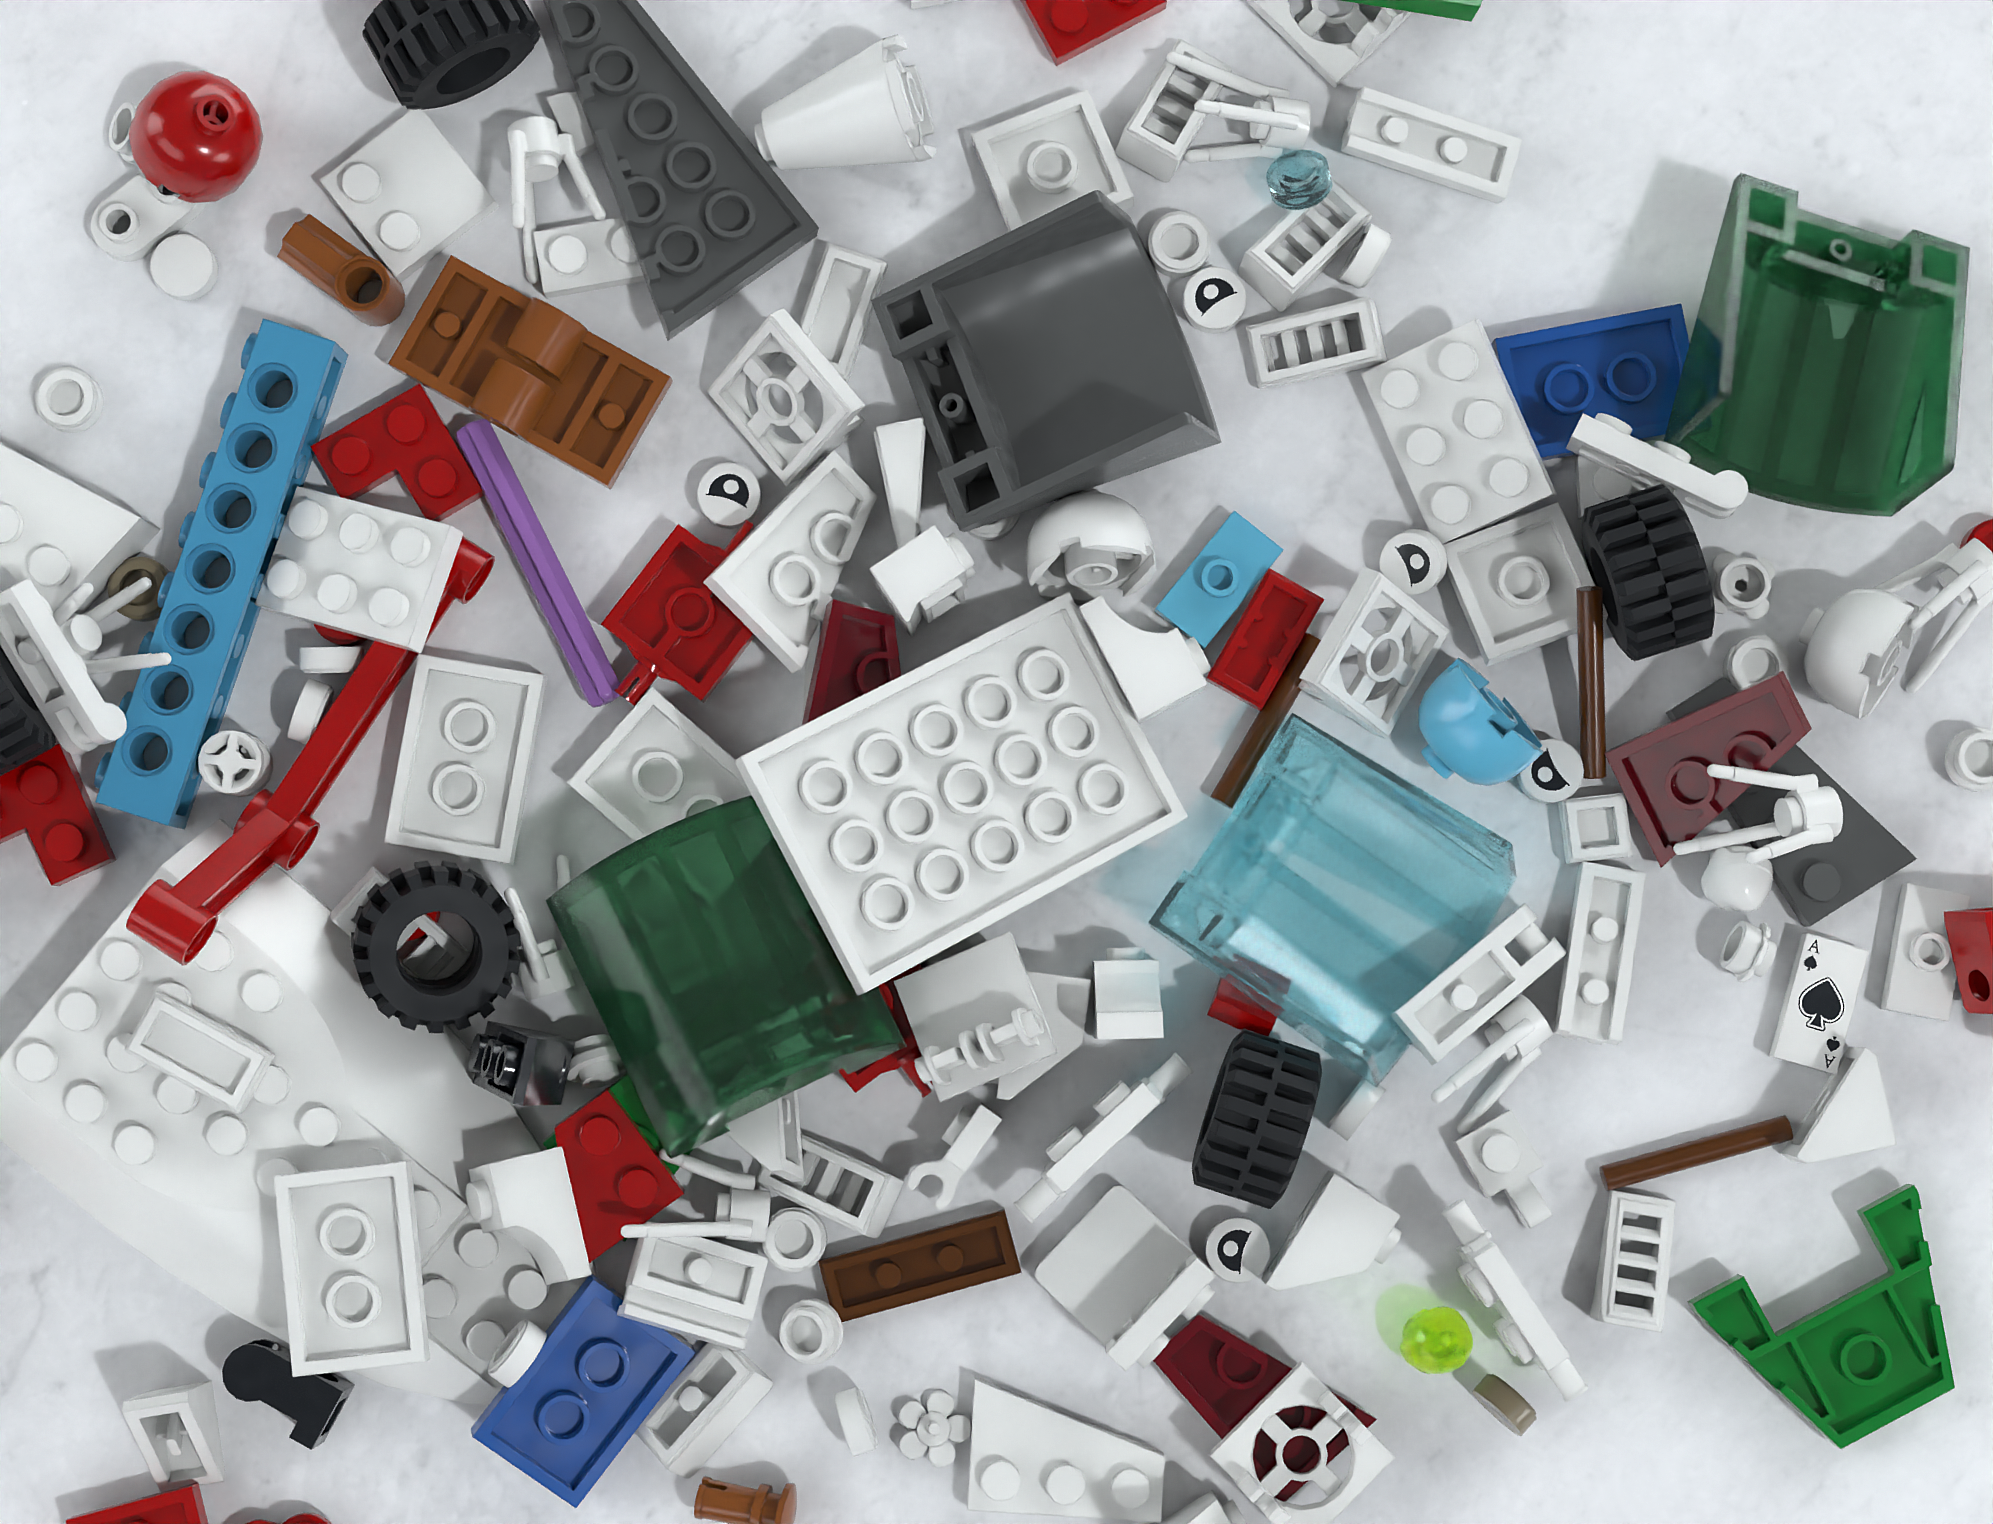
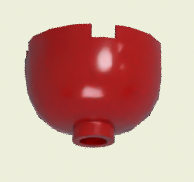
[129,71,263,203]

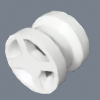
[198,730,273,797]

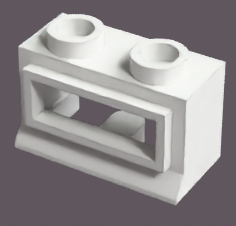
[870,525,976,637]

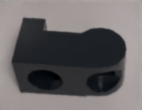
[222,1339,355,1450]

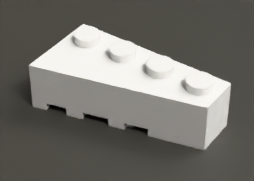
[0,443,161,615]

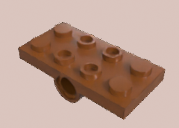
[388,255,673,490]

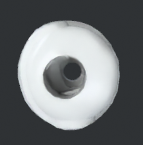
[1701,844,1773,911]

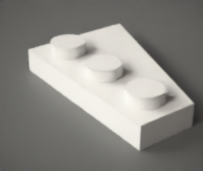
[703,450,878,674]
[967,1377,1165,1522]

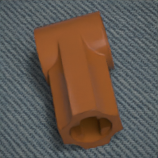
[277,214,405,327]

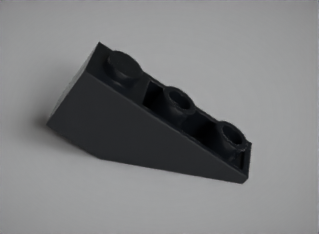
[468,1021,576,1106]

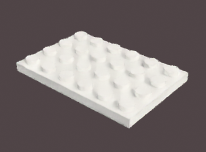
[734,592,1188,996]

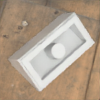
[635,1342,774,1479]

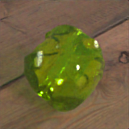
[1400,1307,1473,1374]

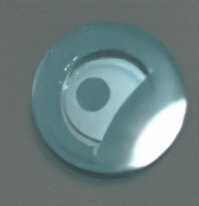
[1266,150,1333,210]

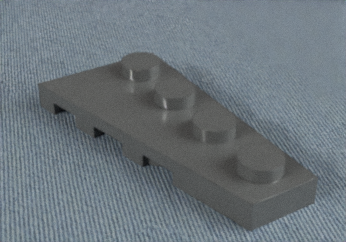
[1666,677,1917,927]

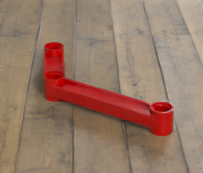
[126,536,495,965]

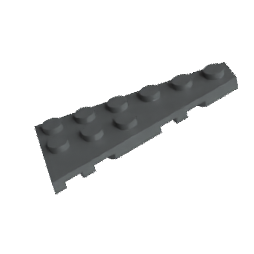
[543,0,819,341]

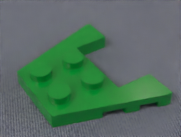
[1687,1184,1955,1449]

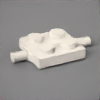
[1013,1052,1194,1223]
[1441,1198,1588,1402]

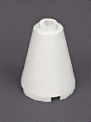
[754,34,936,170]

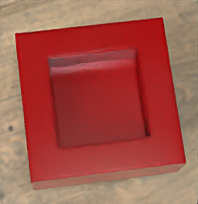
[1207,957,1289,1036]

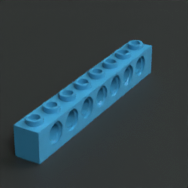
[94,318,348,830]

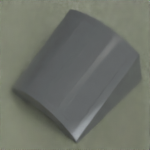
[871,190,1222,532]

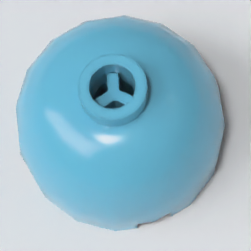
[1418,658,1544,786]

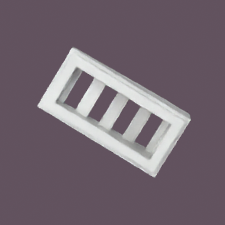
[1115,38,1233,183]
[1237,174,1373,312]
[1246,297,1387,389]
[873,418,926,549]
[330,867,471,980]
[755,1133,904,1239]
[1590,1190,1676,1332]

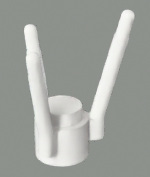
[1166,51,1311,163]
[506,116,606,284]
[1874,538,1993,694]
[53,577,172,676]
[1673,764,1843,864]
[504,855,582,1001]
[1414,995,1553,1134]
[621,1148,771,1243]

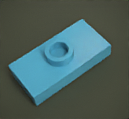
[1155,511,1284,650]

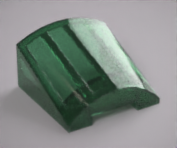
[1663,173,1970,517]
[545,795,907,1159]

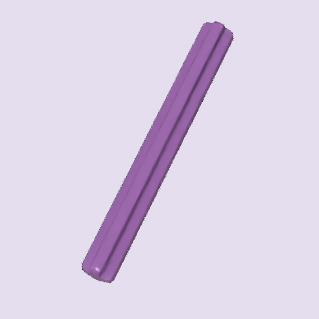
[456,419,620,708]

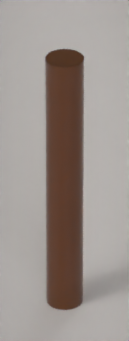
[1576,586,1607,779]
[1210,633,1321,809]
[1599,1115,1793,1191]

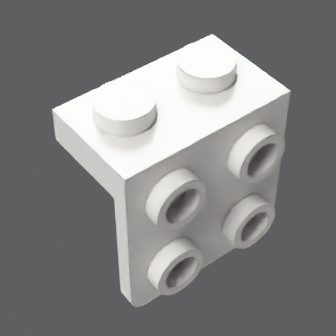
[1035,1185,1216,1372]

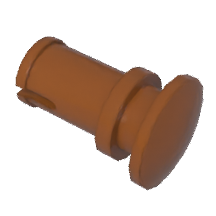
[694,1476,797,1524]

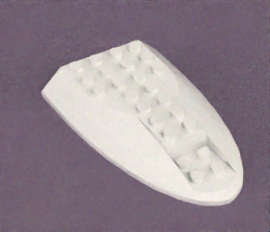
[0,819,598,1405]

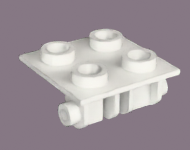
[894,931,1058,1102]

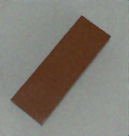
[818,1209,1022,1322]

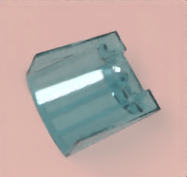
[1148,713,1517,1087]

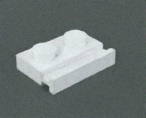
[617,1221,769,1351]

